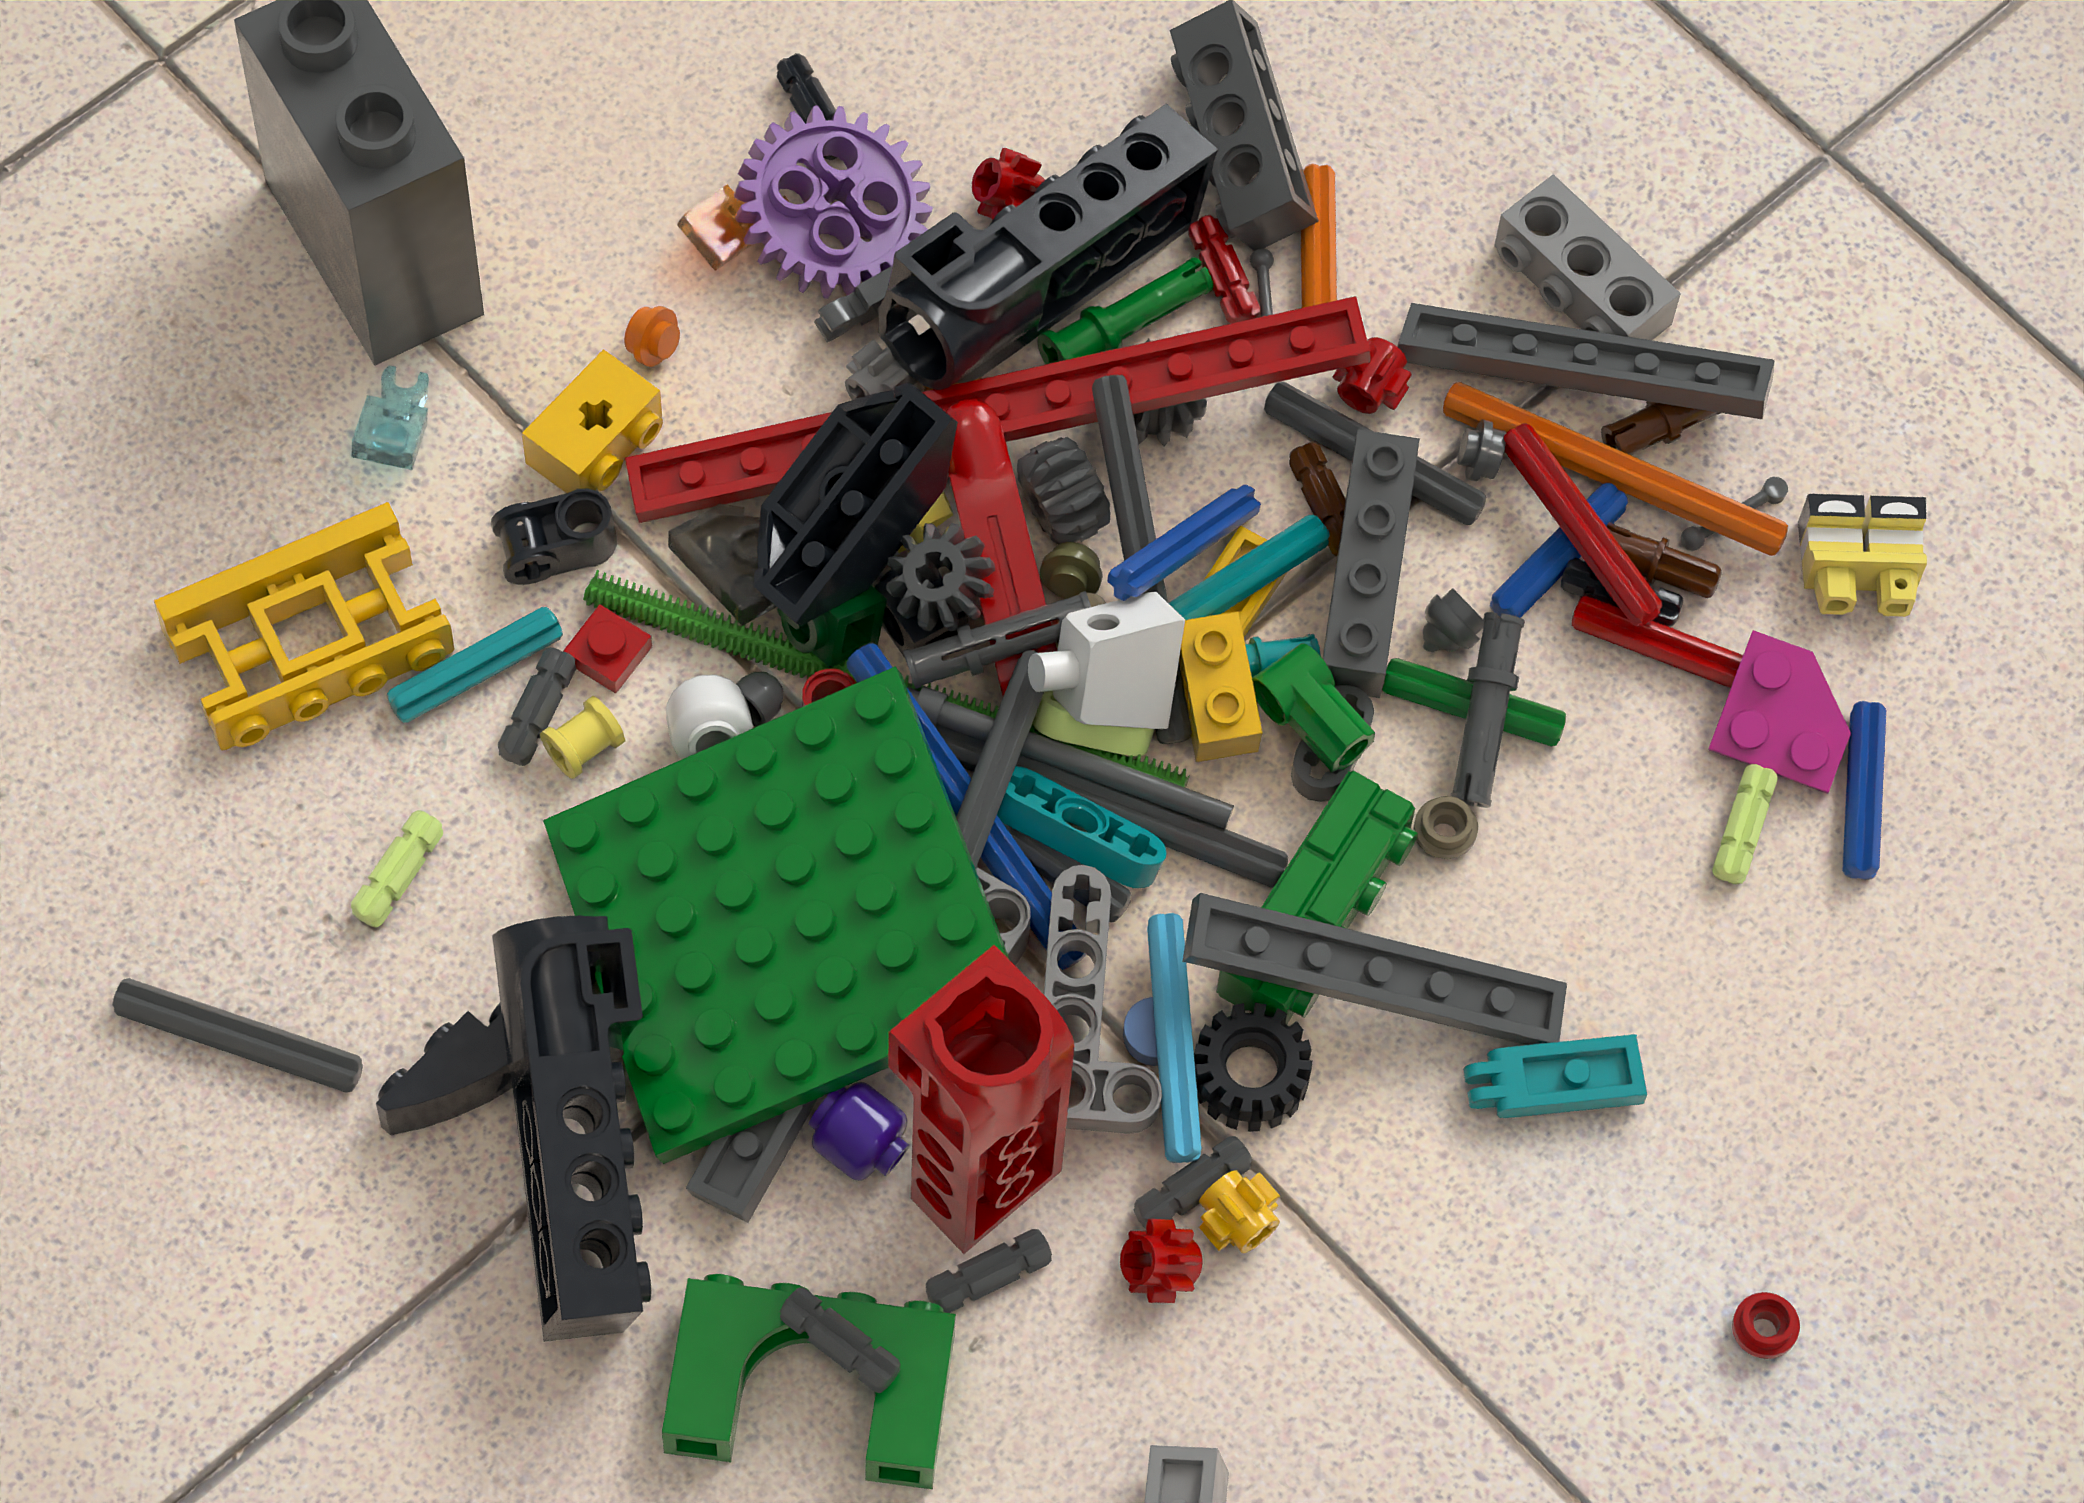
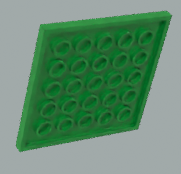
[543,666,1010,1164]

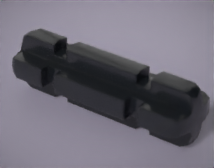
[777,53,838,160]
[1561,558,1683,627]

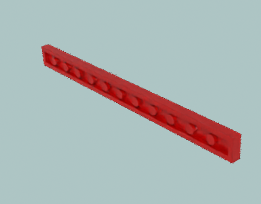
[625,296,1371,523]

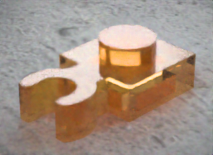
[677,184,789,271]

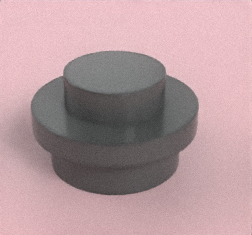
[1457,419,1506,482]

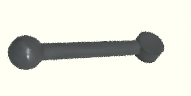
[1250,248,1274,317]
[1681,477,1788,551]

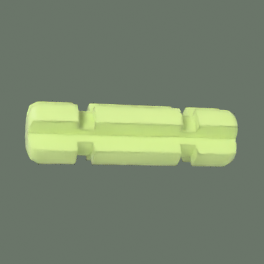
[1712,764,1778,884]
[351,810,443,928]

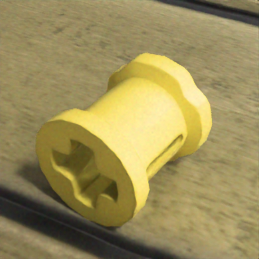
[540,696,626,779]

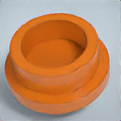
[624,306,680,367]

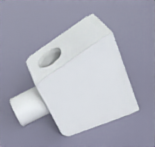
[1028,592,1185,729]

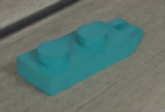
[1463,1034,1648,1118]

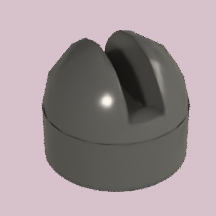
[736,672,783,727]

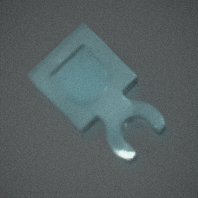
[351,365,429,470]

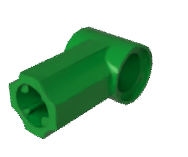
[1252,643,1375,772]

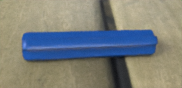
[1490,483,1628,618]
[1842,701,1887,880]

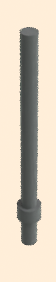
[906,686,1234,829]

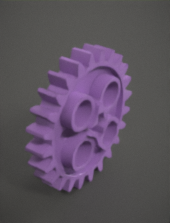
[734,106,933,299]

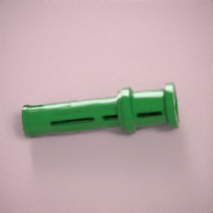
[1037,257,1213,365]

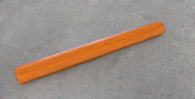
[1443,382,1788,556]

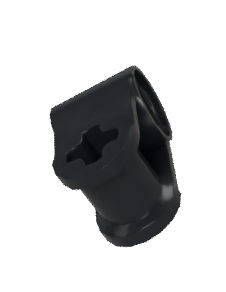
[491,488,617,585]

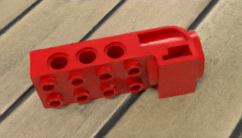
[888,945,1075,1254]

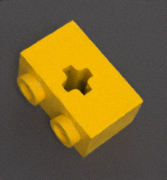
[522,349,663,493]
[1179,611,1263,762]

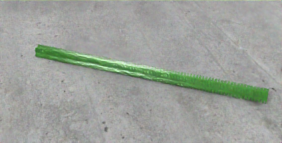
[583,570,1190,788]

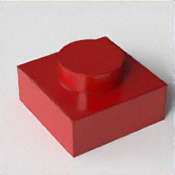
[563,604,652,693]

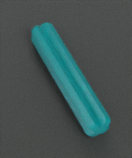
[1168,515,1330,620]
[387,607,563,723]

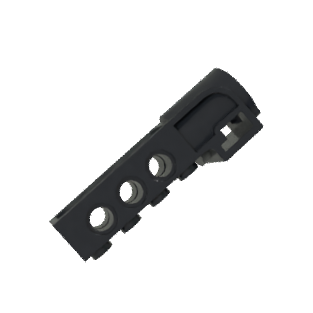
[878,103,1218,390]
[492,915,651,1342]

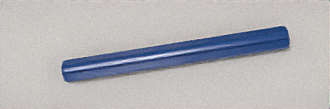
[847,643,1087,970]

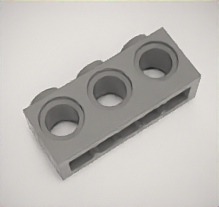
[1494,174,1681,340]

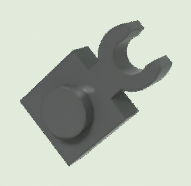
[814,266,892,342]

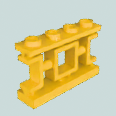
[154,502,455,750]

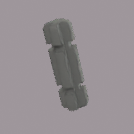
[498,647,576,766]
[1133,1136,1253,1229]
[926,1229,1052,1313]
[780,1288,900,1393]

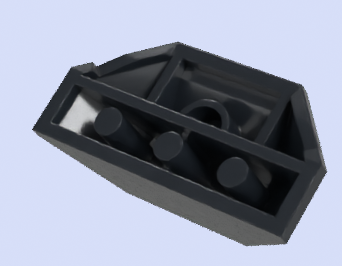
[753,383,958,626]

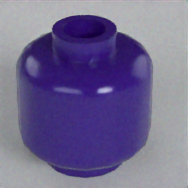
[808,1082,910,1181]

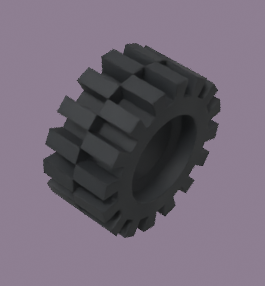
[1194,1003,1313,1132]

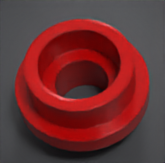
[1732,1292,1800,1359]

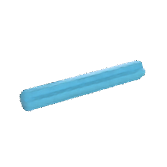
[1147,913,1202,1163]

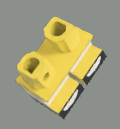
[1798,494,1927,617]

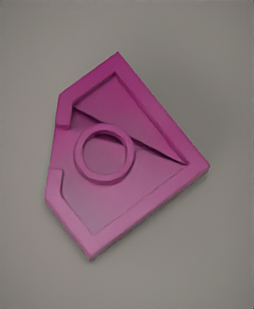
[1708,630,1851,794]

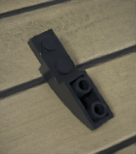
[376,973,597,1135]

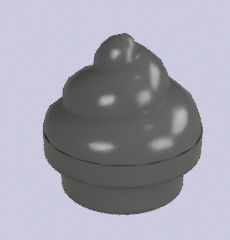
[1423,588,1484,652]

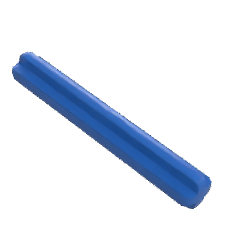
[1107,484,1261,601]

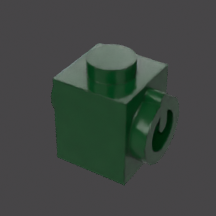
[777,585,887,668]

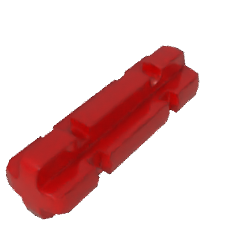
[1188,215,1260,324]

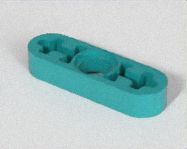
[997,766,1167,888]

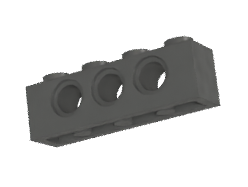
[1169,0,1319,251]
[1322,429,1420,698]

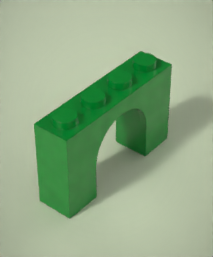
[662,1274,956,1490]

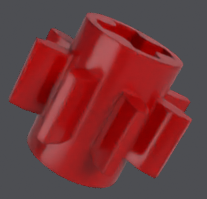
[971,148,1045,220]
[1332,337,1412,414]
[1120,1219,1203,1303]

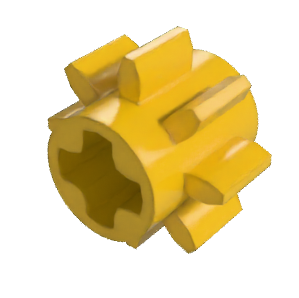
[1199,1170,1280,1253]

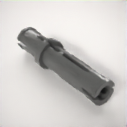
[903,591,1091,689]
[1450,612,1525,808]

